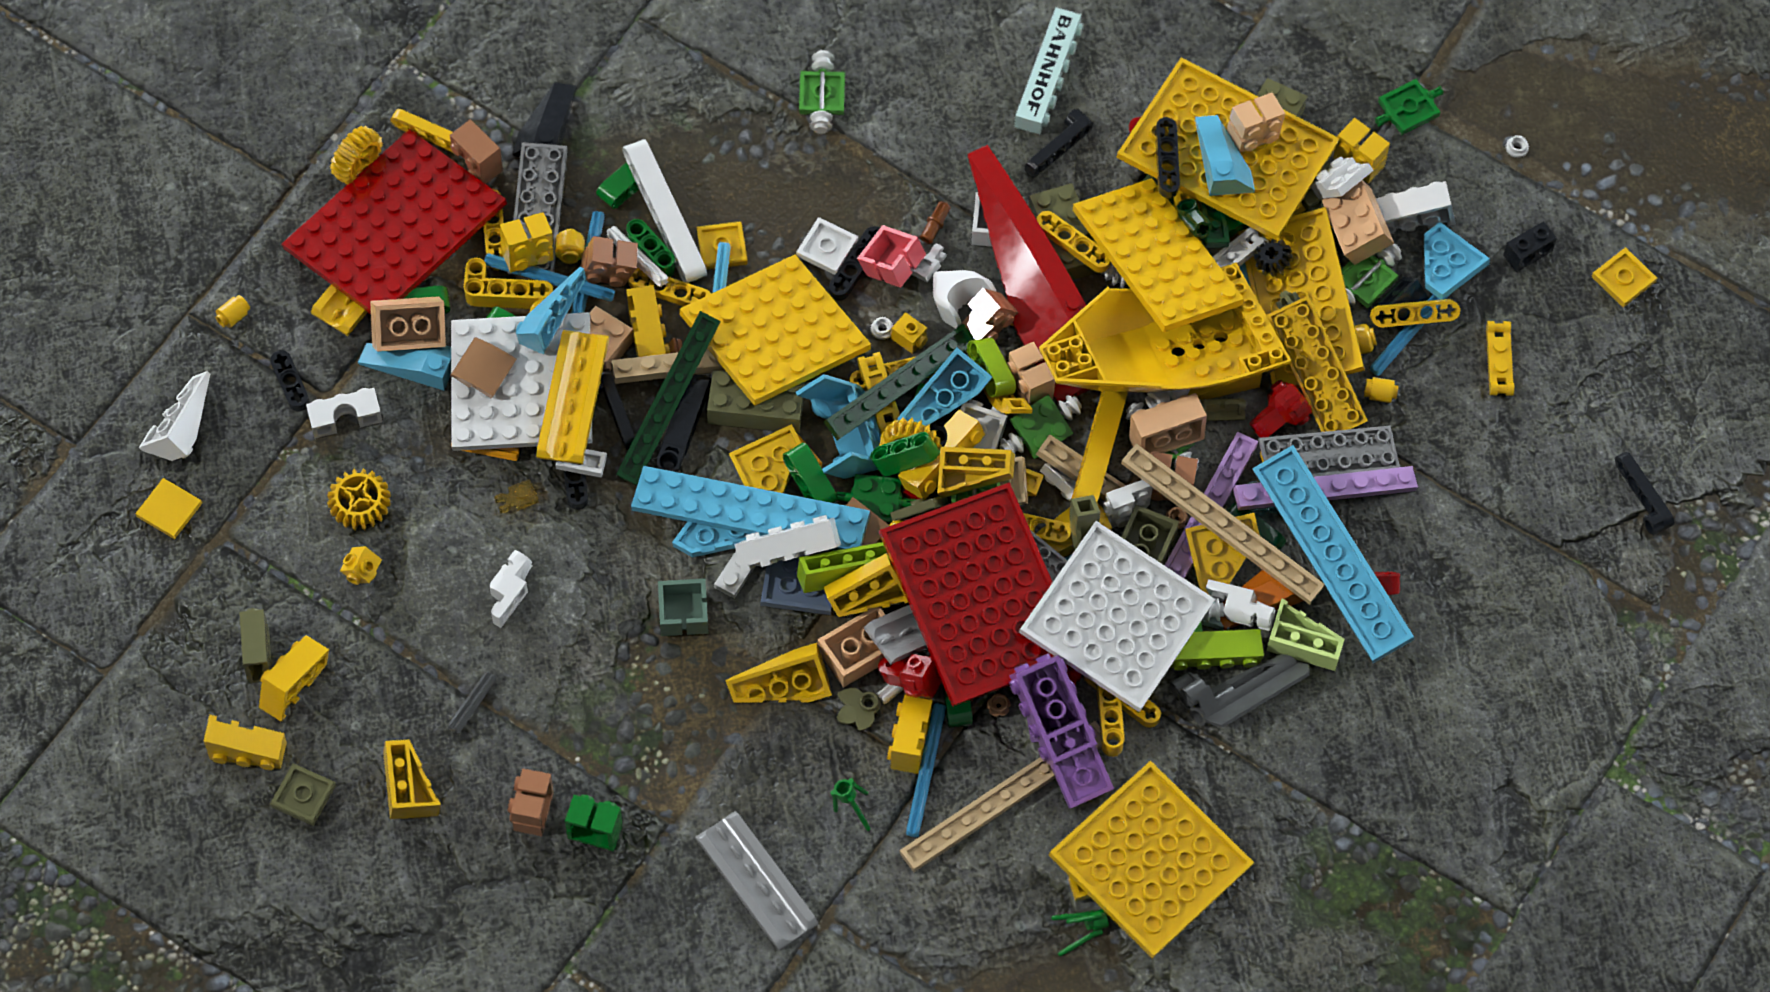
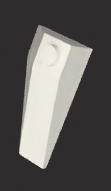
[139,371,210,461]

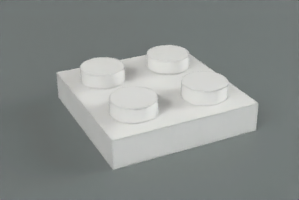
[796,217,858,275]

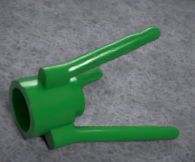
[830,778,871,831]
[1051,909,1108,956]

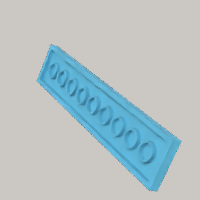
[1253,445,1414,663]
[631,466,870,551]

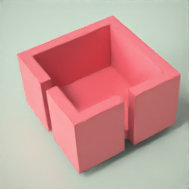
[857,225,926,288]

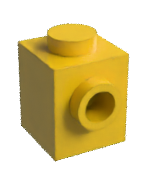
[891,312,928,354]

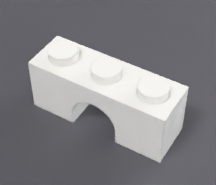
[306,388,383,438]

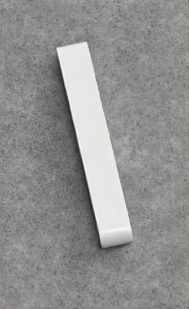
[623,139,707,283]

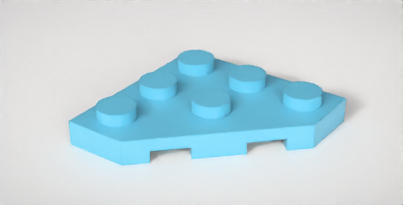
[1424,222,1490,300]
[672,521,748,557]

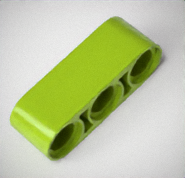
[967,338,1016,398]

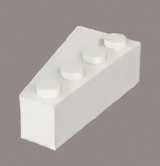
[1376,181,1456,233]
[735,515,841,572]

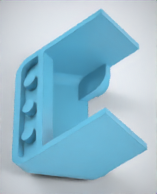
[796,374,881,479]

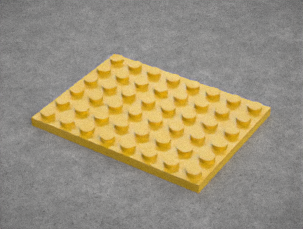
[1116,57,1340,241]

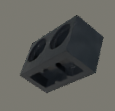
[1503,221,1557,272]

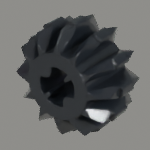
[1254,239,1294,278]

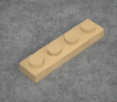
[1036,435,1126,501]

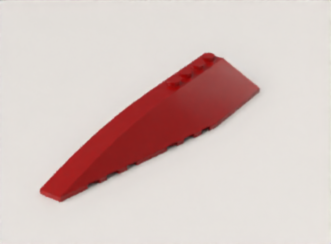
[967,145,1091,404]

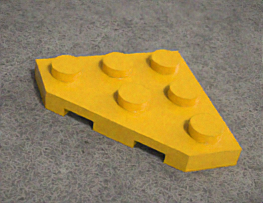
[729,424,801,493]
[1185,513,1260,596]

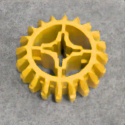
[330,126,383,184]
[879,417,942,473]
[327,468,391,530]

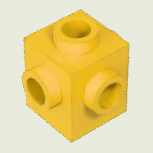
[340,546,382,585]

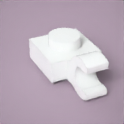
[911,243,947,282]

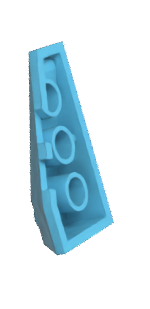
[1195,115,1255,196]
[516,267,586,355]
[358,343,451,391]
[897,347,992,426]

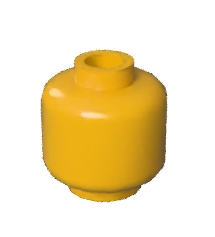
[555,229,585,264]
[1355,324,1377,355]

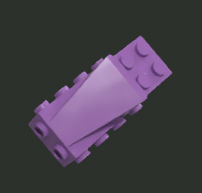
[1009,653,1114,808]

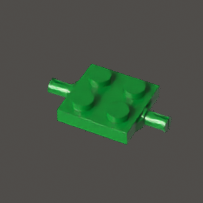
[1375,79,1444,135]
[837,474,916,524]

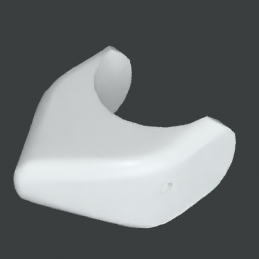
[933,270,997,328]

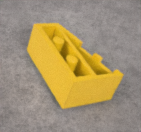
[937,447,1015,498]
[259,635,329,722]
[204,715,287,770]
[383,740,441,819]

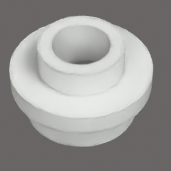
[1506,136,1529,158]
[871,317,894,340]

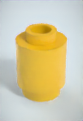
[215,295,250,328]
[1364,377,1399,403]

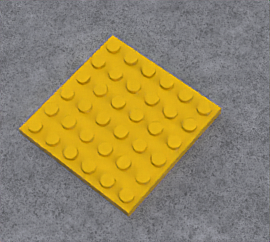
[680,255,871,406]
[1049,761,1254,959]

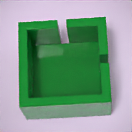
[565,795,622,851]

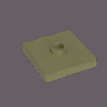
[890,497,949,521]
[270,763,336,826]

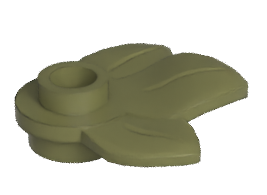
[837,688,881,731]

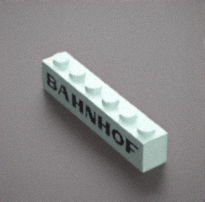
[1015,8,1083,134]

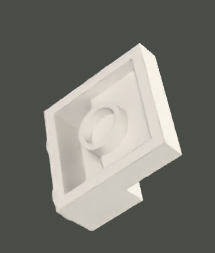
[1311,157,1374,199]
[960,399,1009,449]
[1103,480,1153,528]

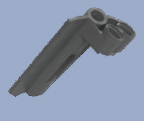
[1170,654,1310,728]

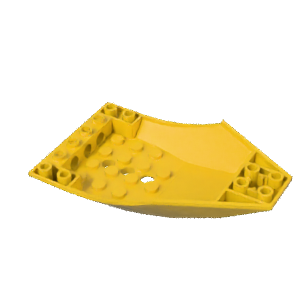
[1039,262,1291,393]

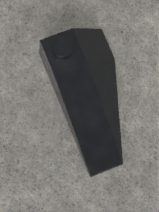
[512,82,577,157]

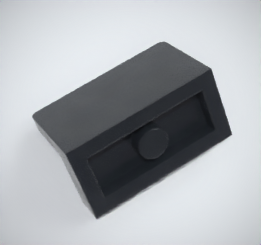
[1374,277,1429,328]

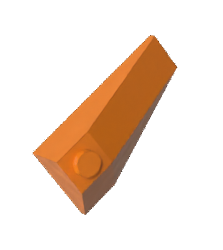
[1220,570,1304,631]

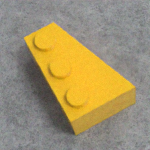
[626,285,670,357]
[824,553,908,617]
[887,694,933,774]

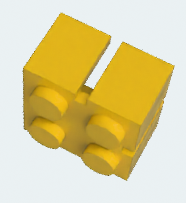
[1333,118,1390,183]
[500,212,554,273]

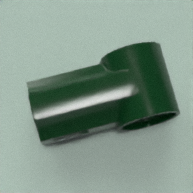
[1177,198,1213,239]

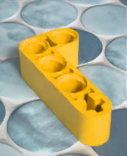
[464,258,553,309]

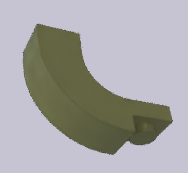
[1070,495,1100,551]

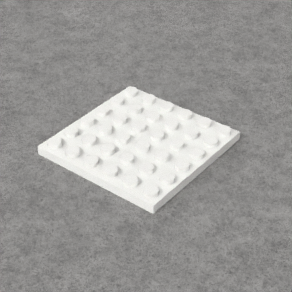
[451,312,592,451]
[1019,521,1215,712]

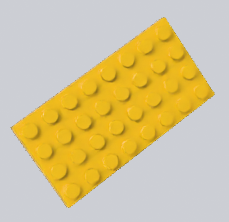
[1073,178,1244,333]
[1238,207,1365,389]

